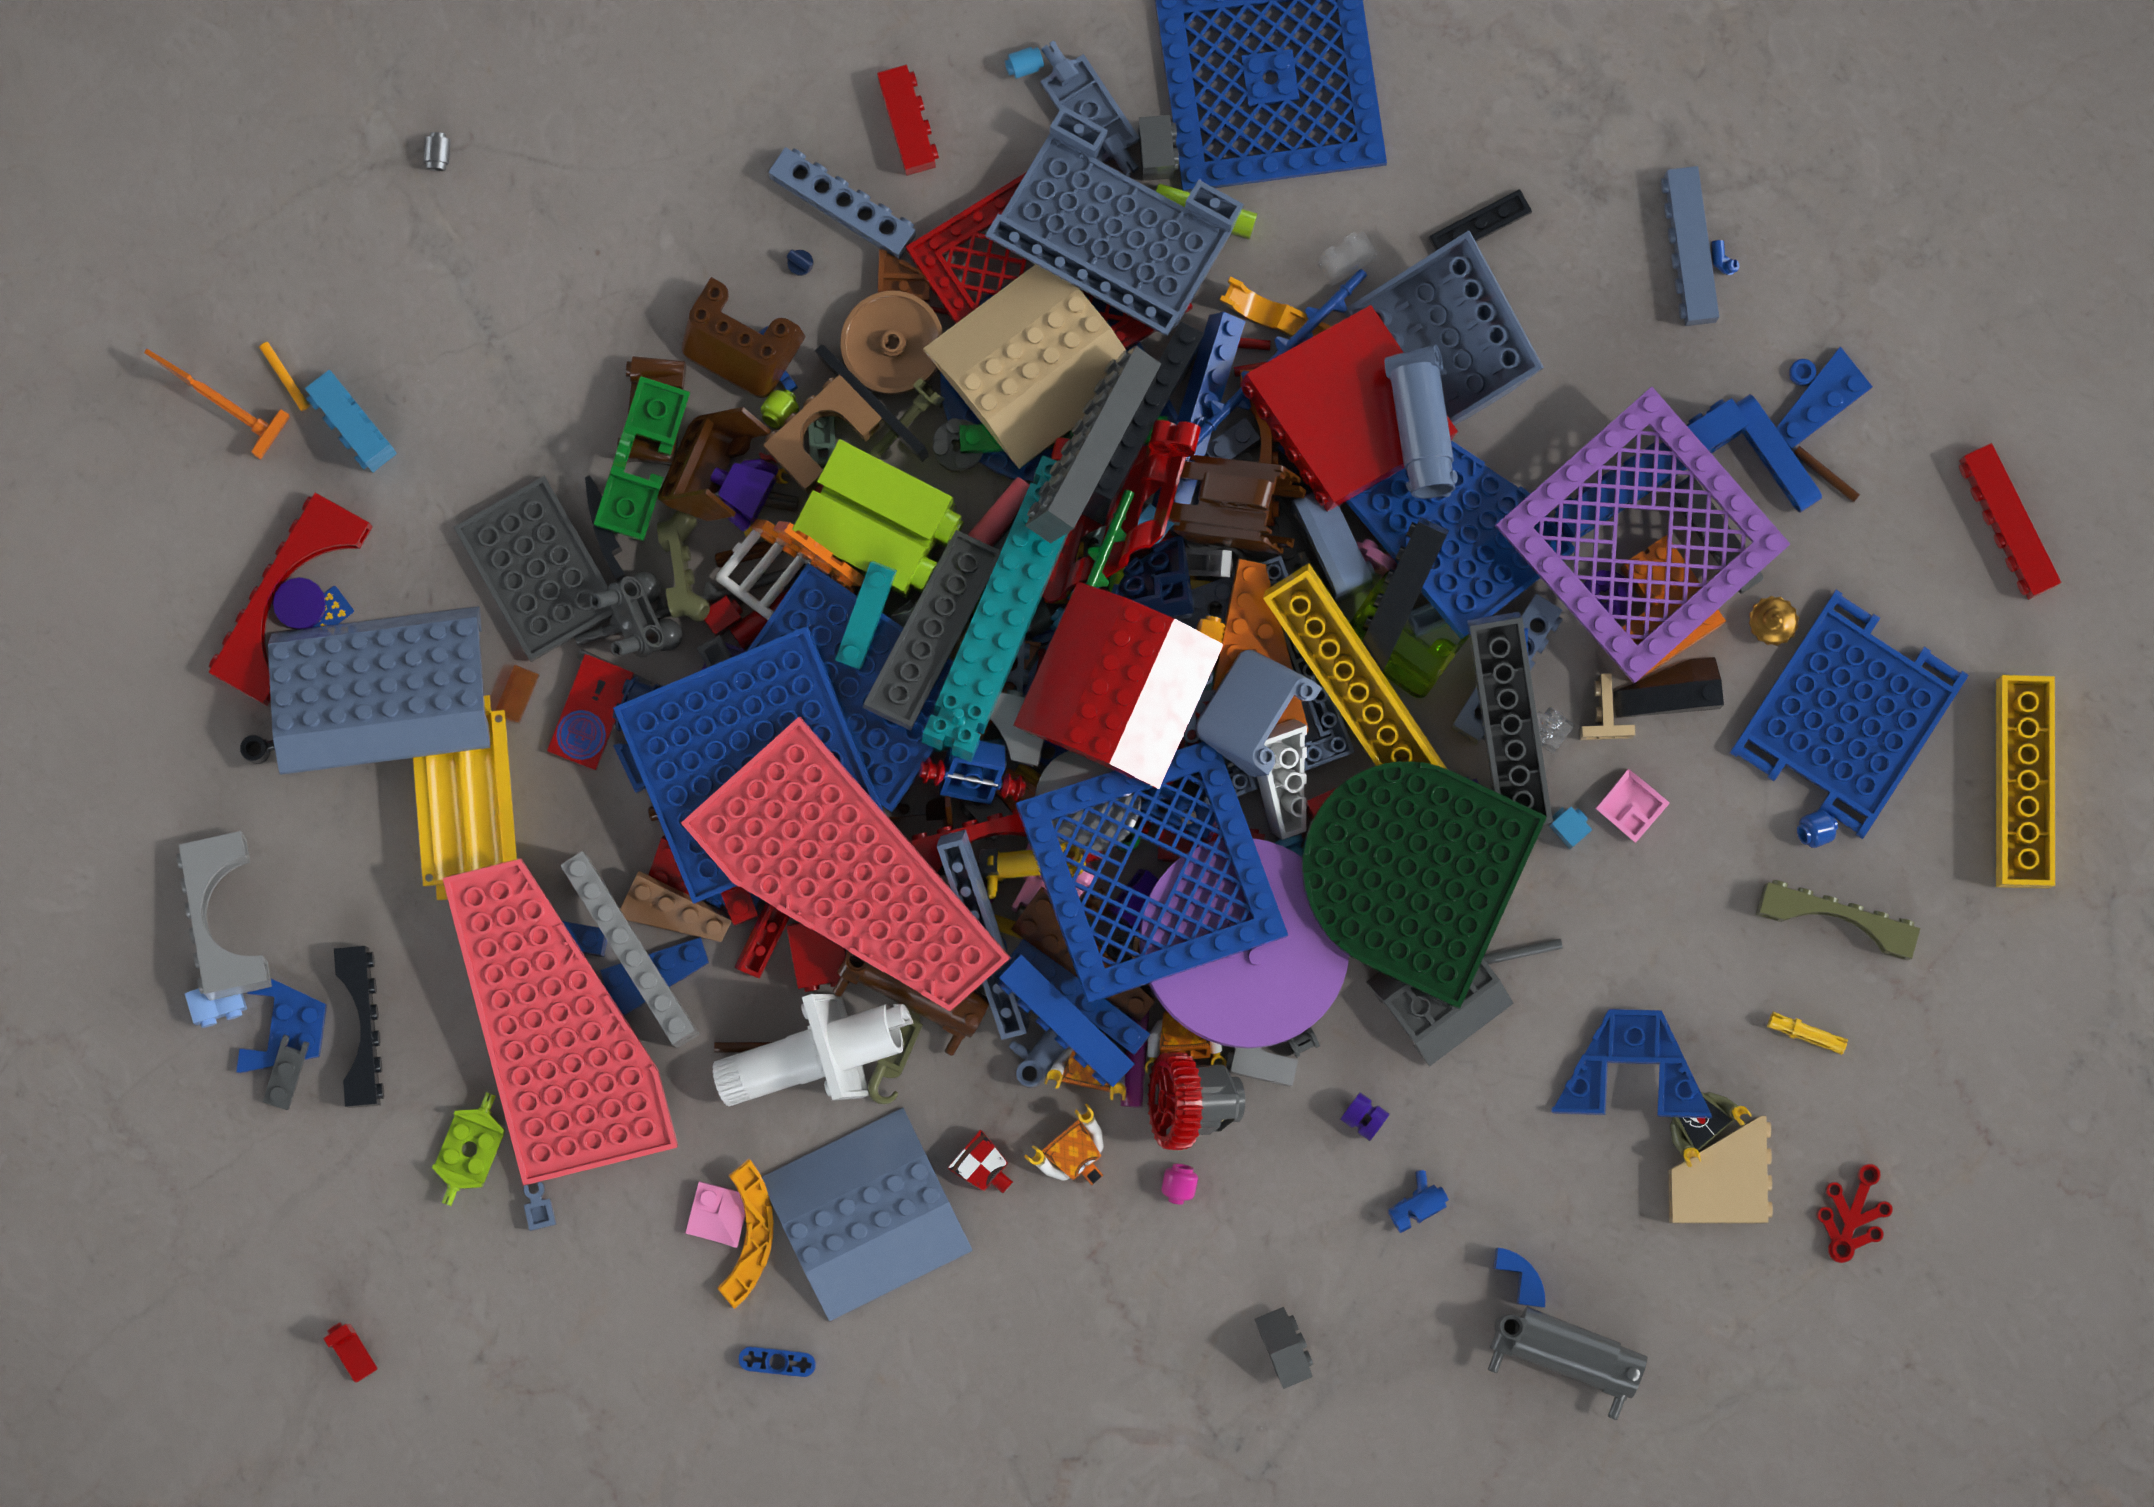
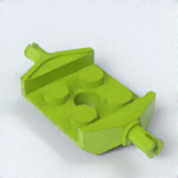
[432,1092,506,1206]

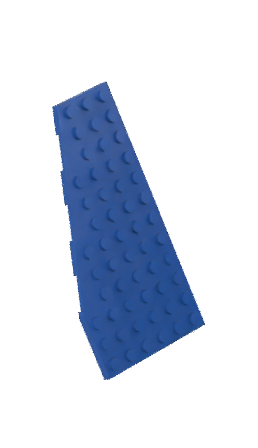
[1346,441,1575,640]

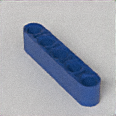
[1736,394,1822,513]

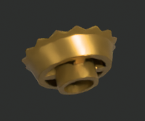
[1748,596,1800,646]

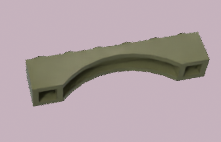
[1756,880,1921,961]

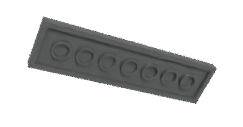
[863,530,1001,731]

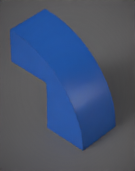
[1493,1247,1546,1308]

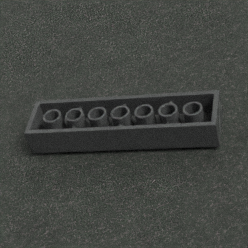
[1025,346,1161,544]
[1467,612,1553,824]

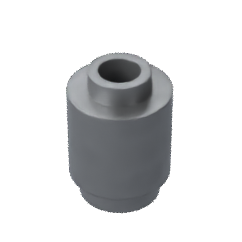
[423,132,451,171]

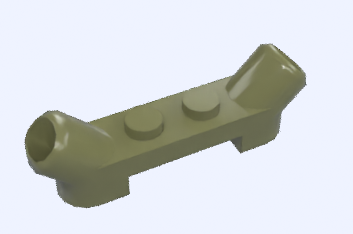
[657,510,710,622]

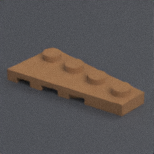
[620,871,732,942]

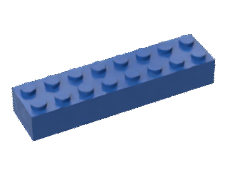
[1553,398,1749,543]

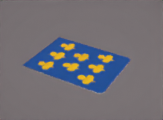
[311,586,354,628]

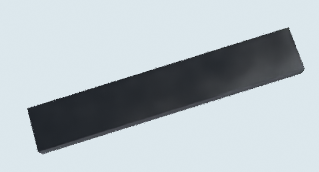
[815,344,929,462]

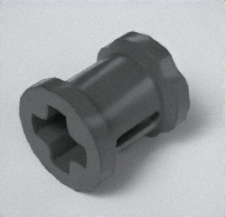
[1287,1027,1320,1058]

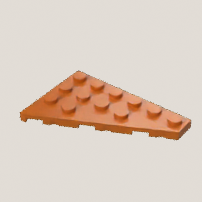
[1211,559,1308,733]

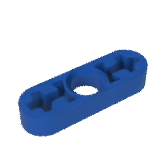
[739,1347,816,1377]

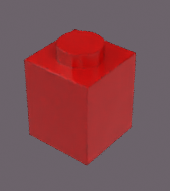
[704,596,743,637]

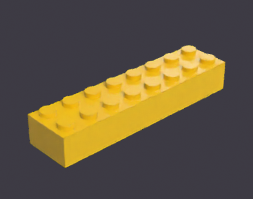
[1996,675,2055,889]

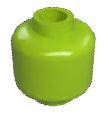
[760,390,799,429]

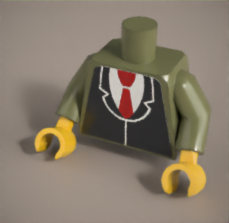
[1670,1092,1752,1167]

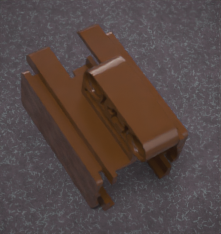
[1168,455,1306,554]

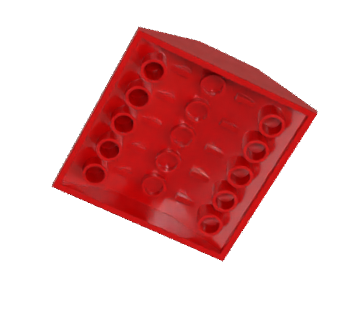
[1013,582,1224,789]

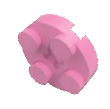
[1356,539,1397,580]

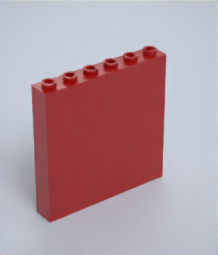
[1240,305,1458,512]

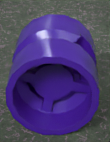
[1340,1092,1390,1141]

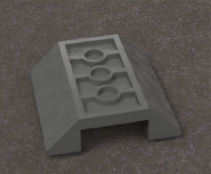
[1366,958,1514,1067]

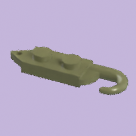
[868,1009,923,1105]

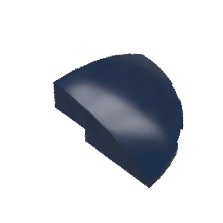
[1111,536,1194,616]

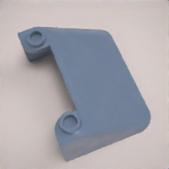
[1195,650,1322,777]

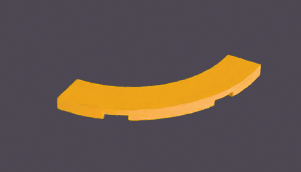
[717,1159,773,1309]

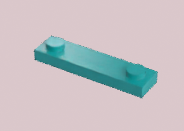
[835,561,897,670]

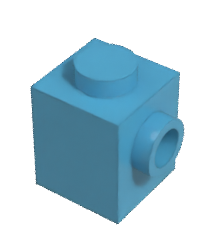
[1549,806,1592,849]

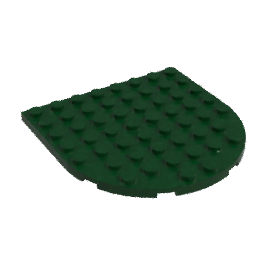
[1302,761,1547,1009]

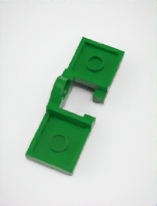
[593,376,690,541]

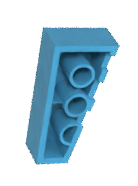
[305,369,397,472]

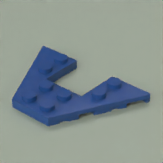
[1551,1009,1712,1118]

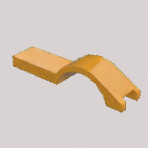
[1219,276,1332,337]

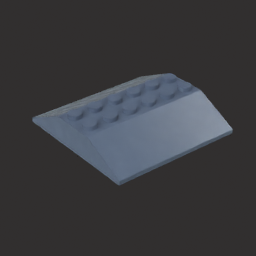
[1344,231,1544,425]
[762,1108,973,1321]

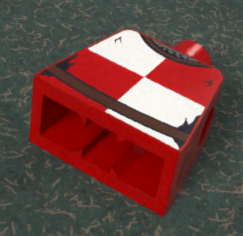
[948,1130,1013,1194]

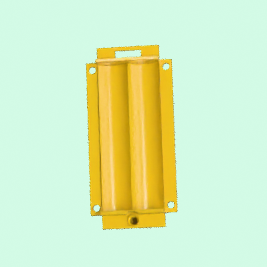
[413,695,517,901]

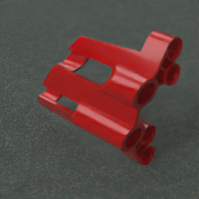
[1042,420,1201,604]

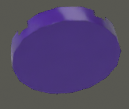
[273,577,326,630]

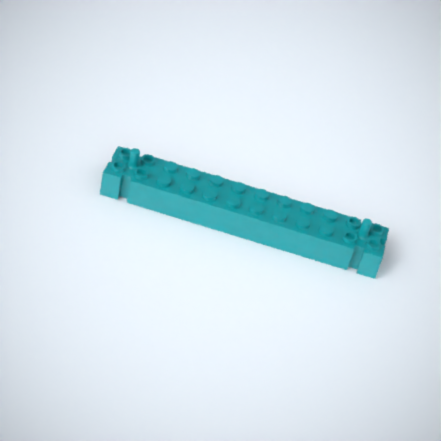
[922,456,1070,762]

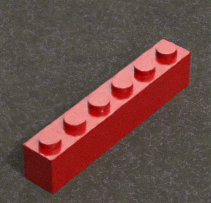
[1959,443,2062,600]

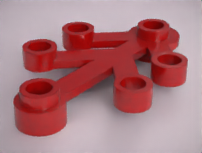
[1816,1164,1893,1263]

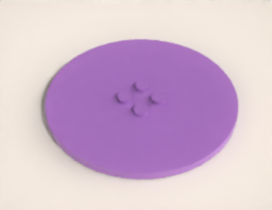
[1139,838,1349,1049]

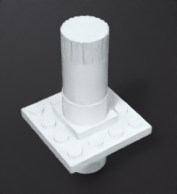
[713,994,914,1107]

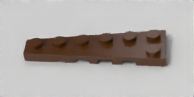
[1011,886,1156,1022]

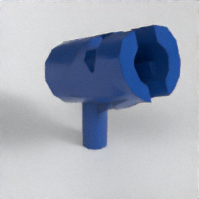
[1388,1170,1449,1233]

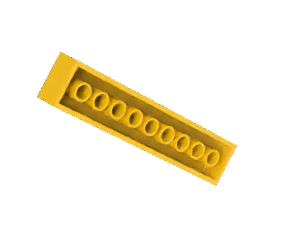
[1263,563,1447,769]

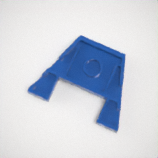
[236,978,327,1073]

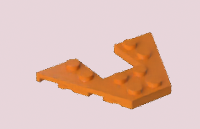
[751,519,865,588]

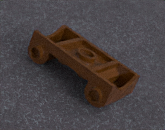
[617,356,687,466]

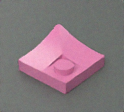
[1595,769,1670,843]
[685,1181,745,1248]

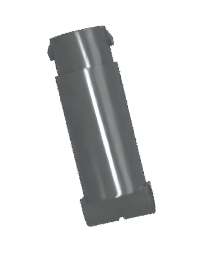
[1488,1307,1648,1420]

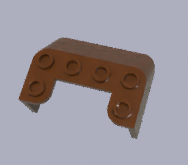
[682,277,806,398]

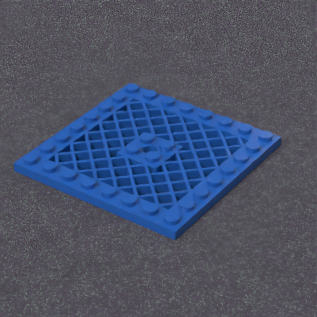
[1155,0,1387,192]

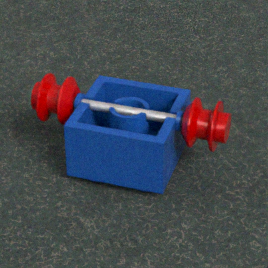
[919,741,1026,805]

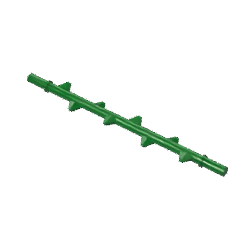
[1024,489,1134,735]

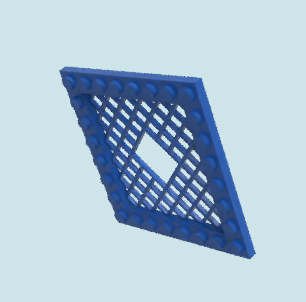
[1016,742,1288,1004]

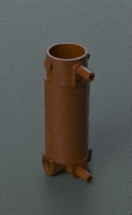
[833,951,989,1056]

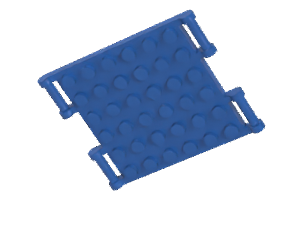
[1730,589,1969,839]

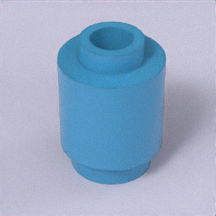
[1004,47,1044,79]

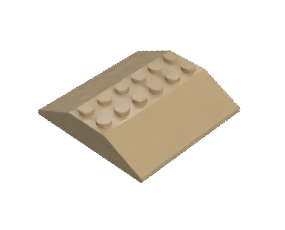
[923,264,1126,469]

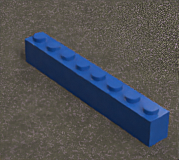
[1151,312,1245,508]

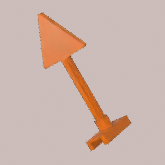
[144,349,290,460]

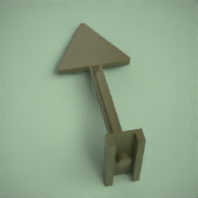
[869,378,945,459]

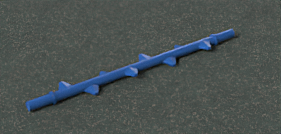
[1197,269,1367,446]

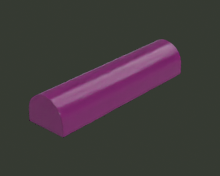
[1120,1009,1150,1108]

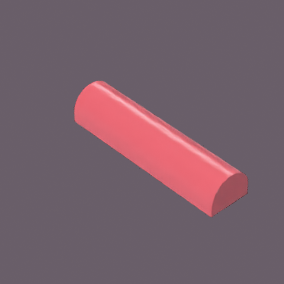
[968,477,1030,547]

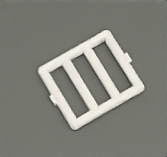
[715,530,828,620]

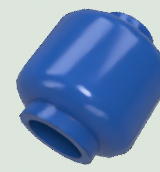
[1797,810,1838,848]

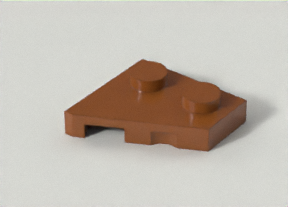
[878,249,930,302]

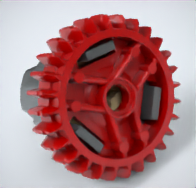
[1147,1052,1245,1150]

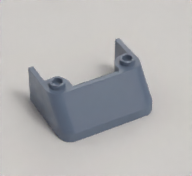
[1290,492,1375,603]

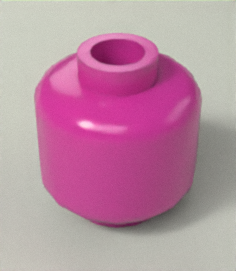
[1161,1163,1198,1205]

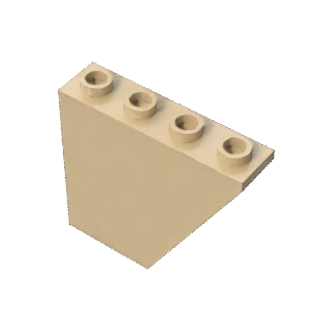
[1668,1116,1773,1223]

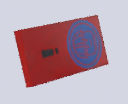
[547,654,635,770]

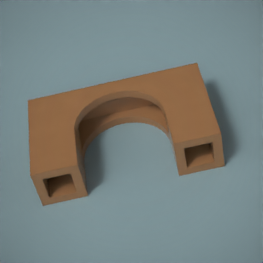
[763,374,885,495]

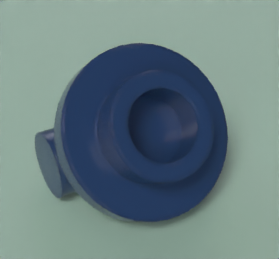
[786,250,813,276]

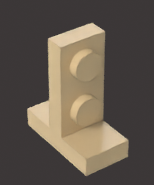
[1579,673,1635,740]

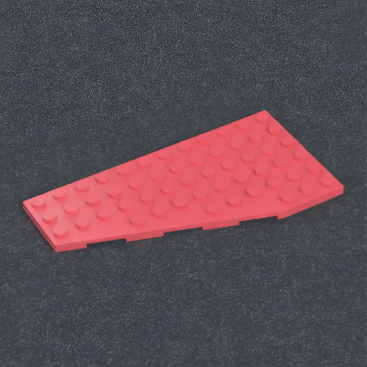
[681,717,1011,1011]
[442,858,678,1186]

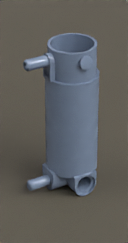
[1385,345,1458,499]

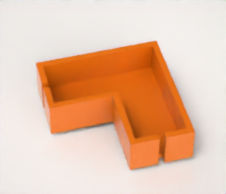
[1620,535,1726,682]

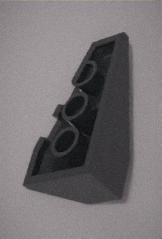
[1613,657,1724,718]

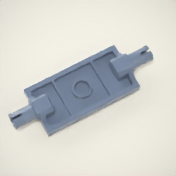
[1040,41,1140,176]

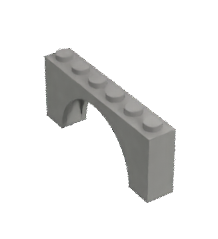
[176,831,272,1001]

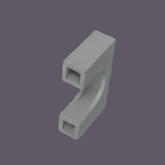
[1226,1048,1298,1087]

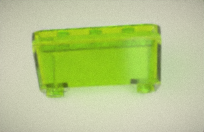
[1350,571,1469,698]

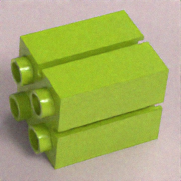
[792,439,964,600]

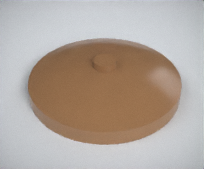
[840,290,944,395]

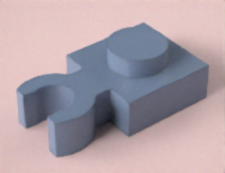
[524,1182,557,1231]

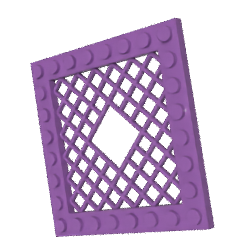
[1495,387,1790,683]

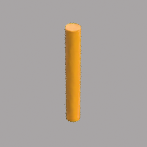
[259,342,310,411]

